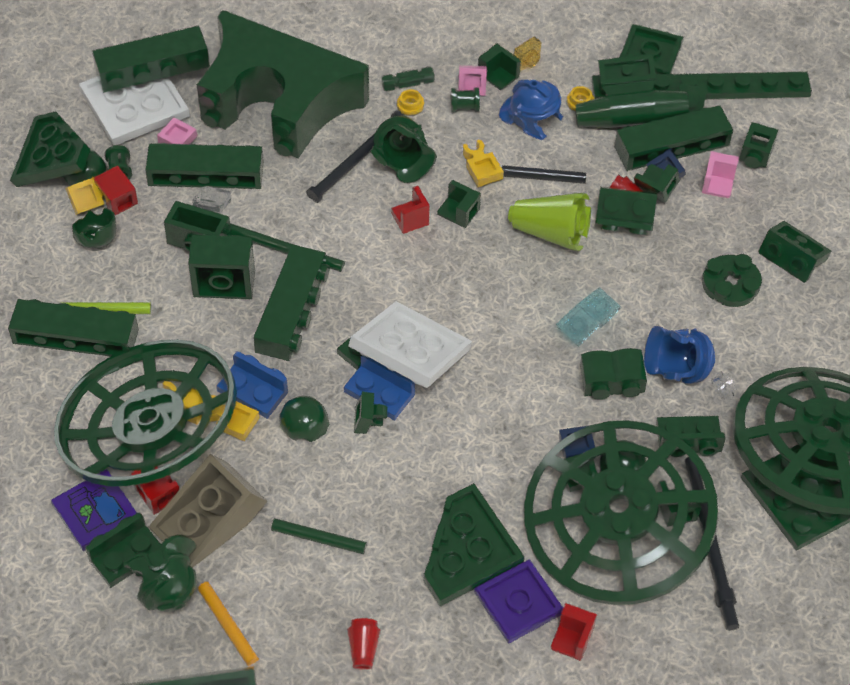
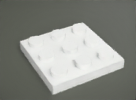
[79,76,190,146]
[349,301,472,388]

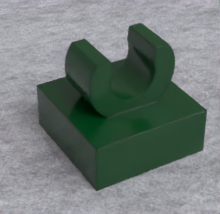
[354,391,388,434]

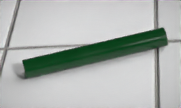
[271,518,367,555]

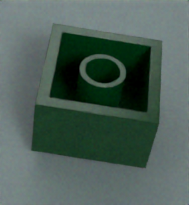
[188,234,255,299]

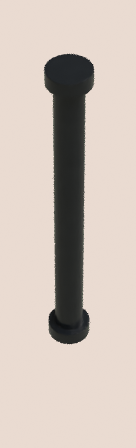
[306,111,404,203]

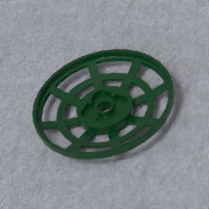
[54,339,237,486]
[733,367,850,515]
[524,420,718,605]

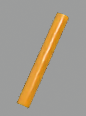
[198,581,259,666]

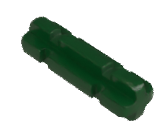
[381,67,435,91]

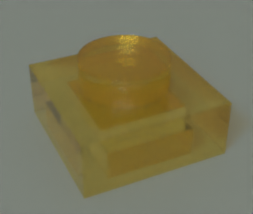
[514,36,542,72]

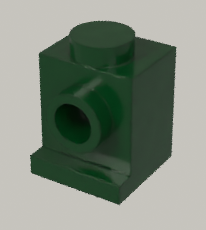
[739,122,779,169]

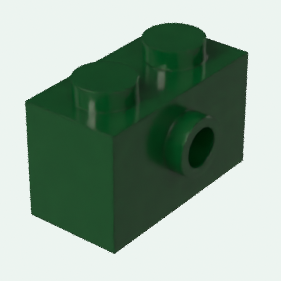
[164,200,232,252]

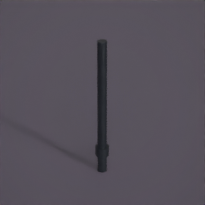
[685,457,739,631]

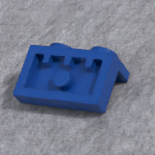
[216,351,288,419]
[344,355,415,421]

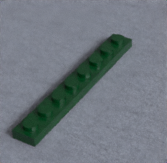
[592,72,812,100]

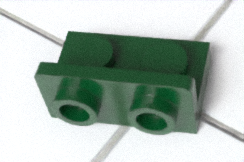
[595,186,658,235]
[758,221,832,283]
[656,416,726,457]
[85,512,161,588]

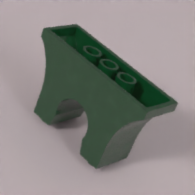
[197,10,369,159]

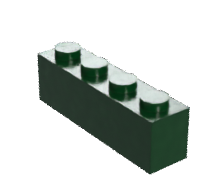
[92,25,210,93]
[614,105,734,171]
[145,143,264,189]
[253,244,330,361]
[8,299,139,357]

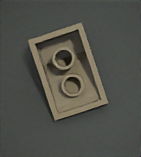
[148,454,268,568]

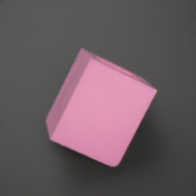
[702,151,739,198]

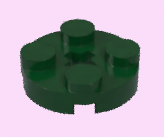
[702,254,762,307]

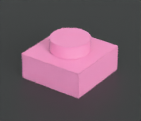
[458,66,487,96]
[157,118,197,144]

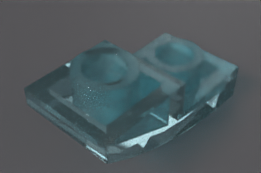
[556,287,621,347]

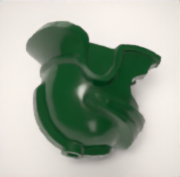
[371,116,437,183]
[123,535,197,612]

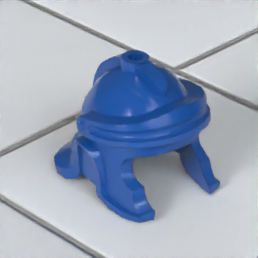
[499,79,564,140]
[644,326,715,384]

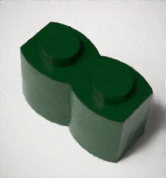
[580,348,647,400]

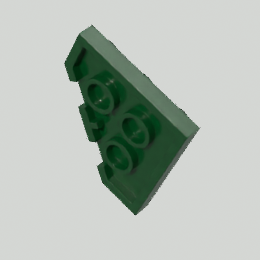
[10,111,91,187]
[424,483,525,607]

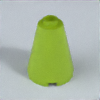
[508,193,591,251]

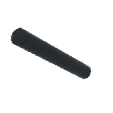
[502,165,586,184]

